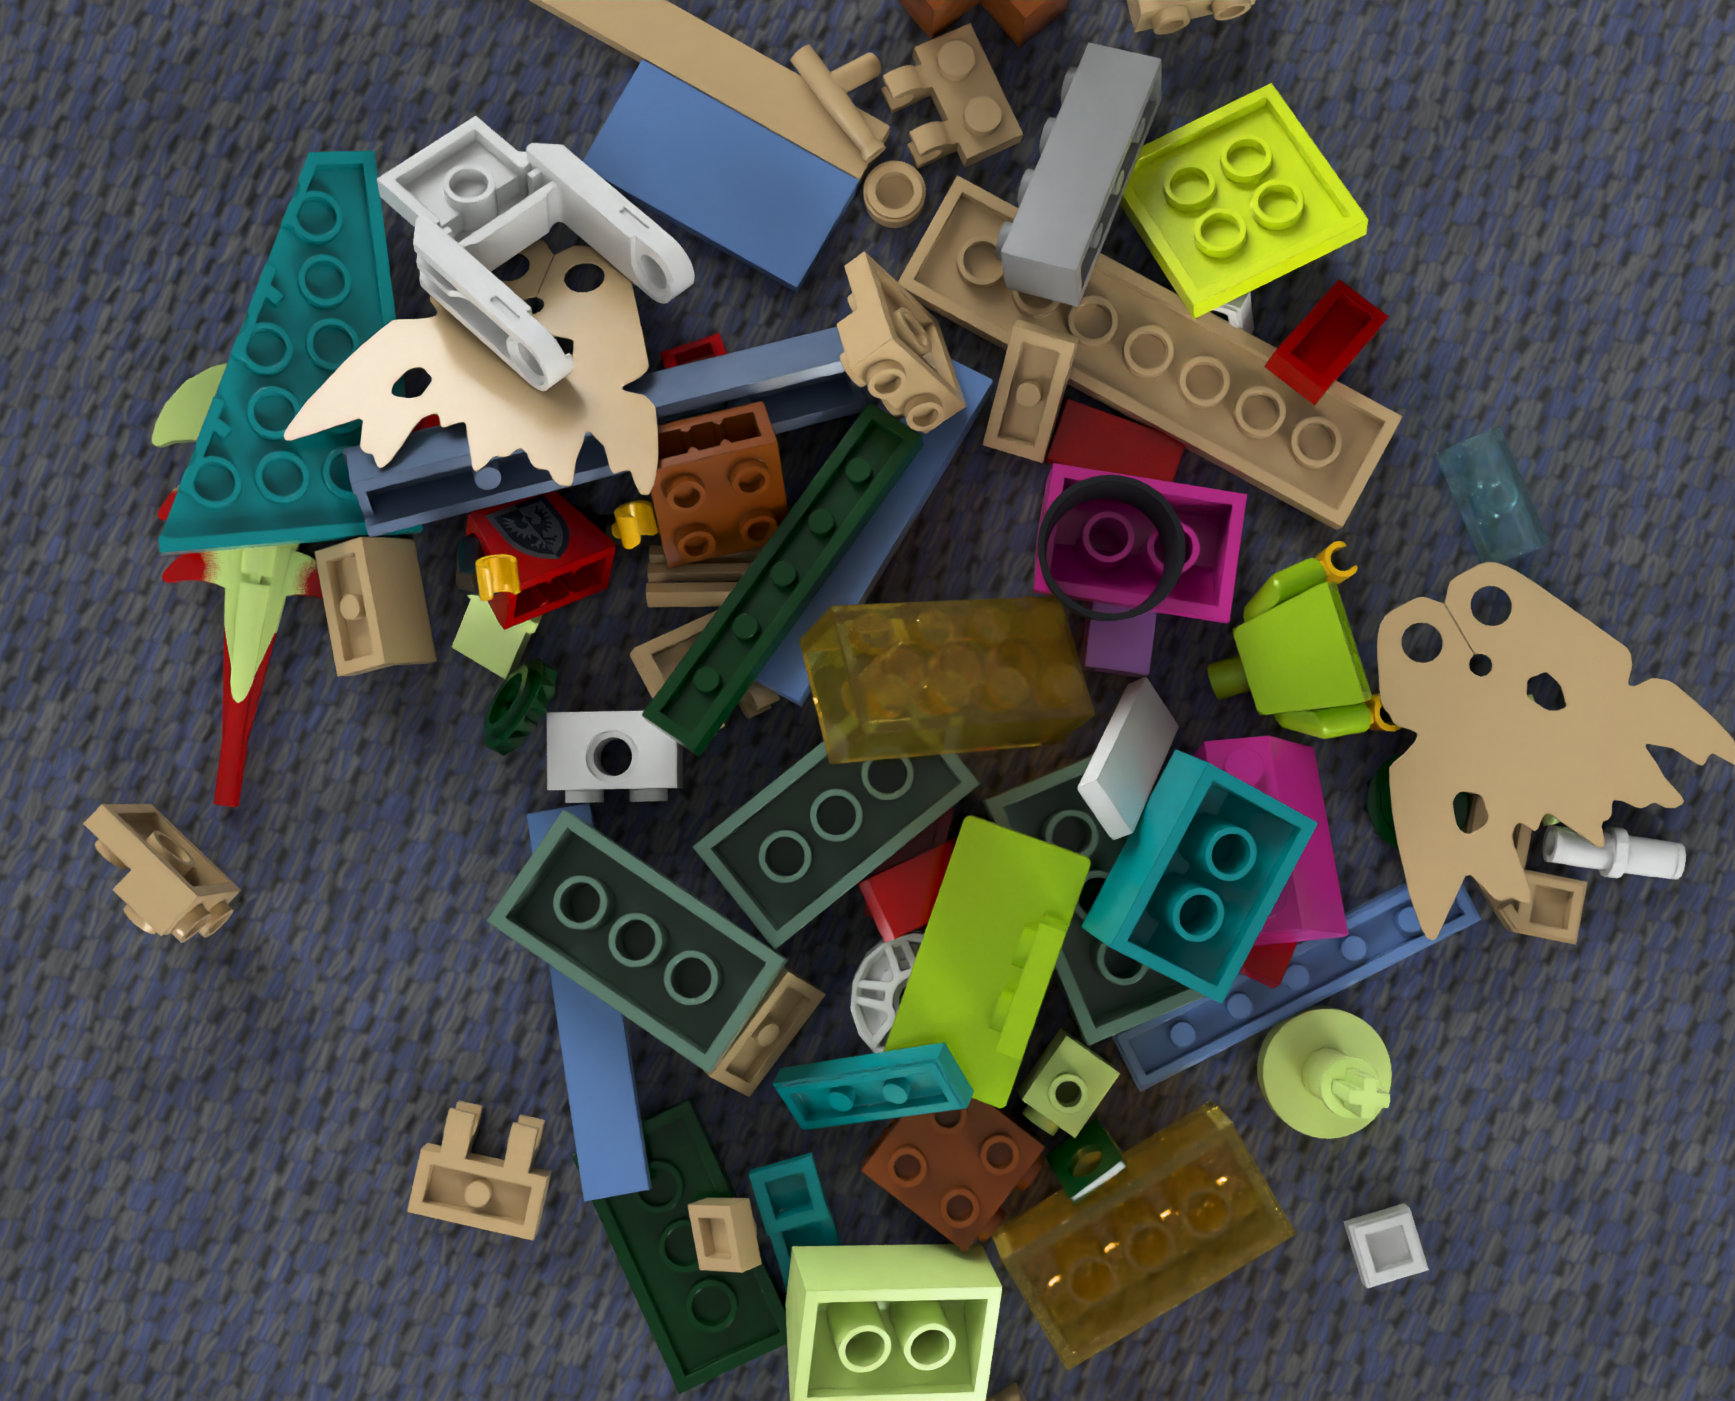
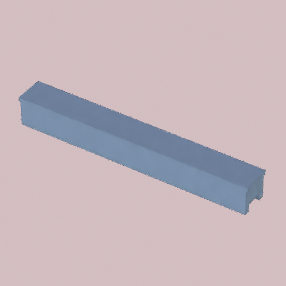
[342,327,867,538]

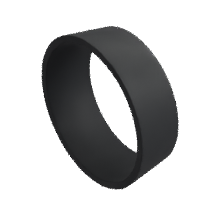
[1038,475,1186,622]

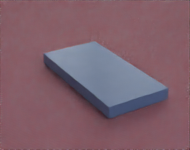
[583,59,859,293]

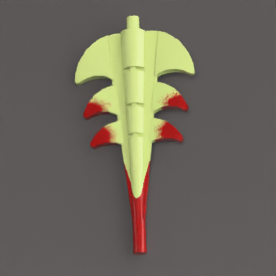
[152,363,352,807]

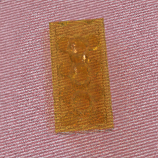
[799,596,1095,764]
[992,1100,1296,1371]

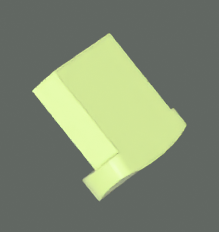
[452,595,542,679]

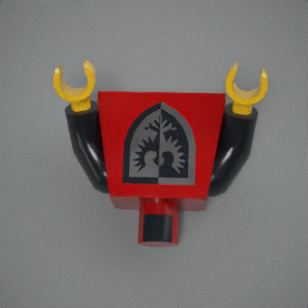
[455,490,659,630]

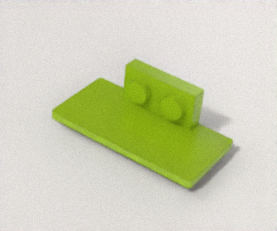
[884,815,1091,1108]

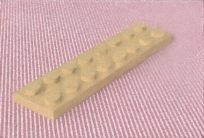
[898,175,1403,531]

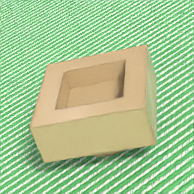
[688,1197,762,1273]

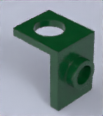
[1045,1118,1144,1216]

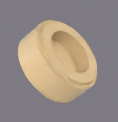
[863,161,926,228]

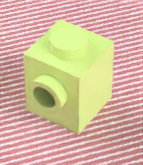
[1017,1028,1120,1138]

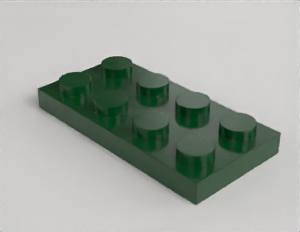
[571,1097,787,1394]

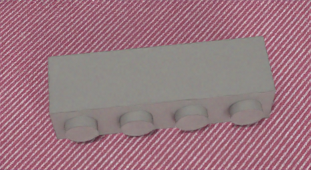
[995,42,1162,307]

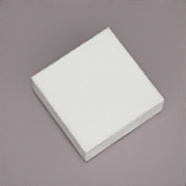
[1343,1203,1429,1288]

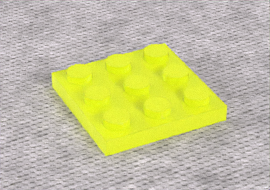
[1120,83,1368,319]

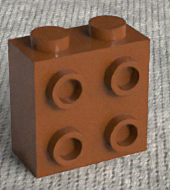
[649,401,788,569]
[861,1098,1045,1252]

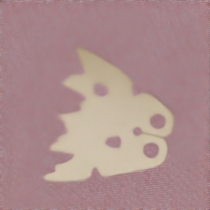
[283,240,659,495]
[1377,562,1735,940]

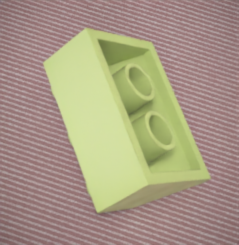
[785,1244,1002,1401]

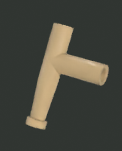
[790,44,886,163]

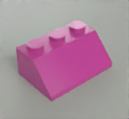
[1033,463,1247,624]
[1193,736,1348,946]

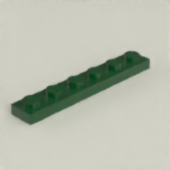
[642,403,924,757]

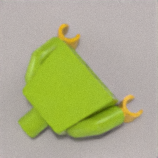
[1208,541,1401,739]

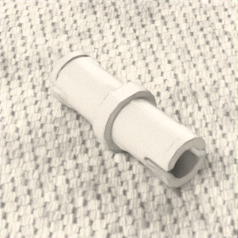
[1542,825,1686,880]

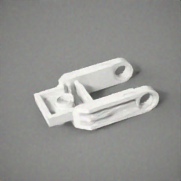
[377,116,695,391]

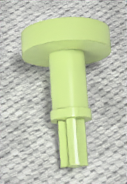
[1257,1006,1392,1139]

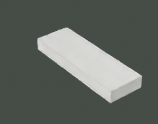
[1077,677,1179,840]

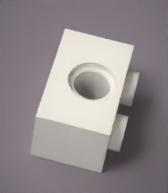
[546,711,683,803]

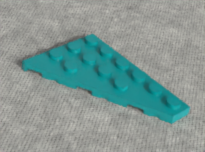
[158,151,423,556]

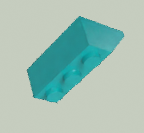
[1081,749,1318,1004]

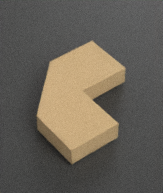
[1461,794,1588,945]

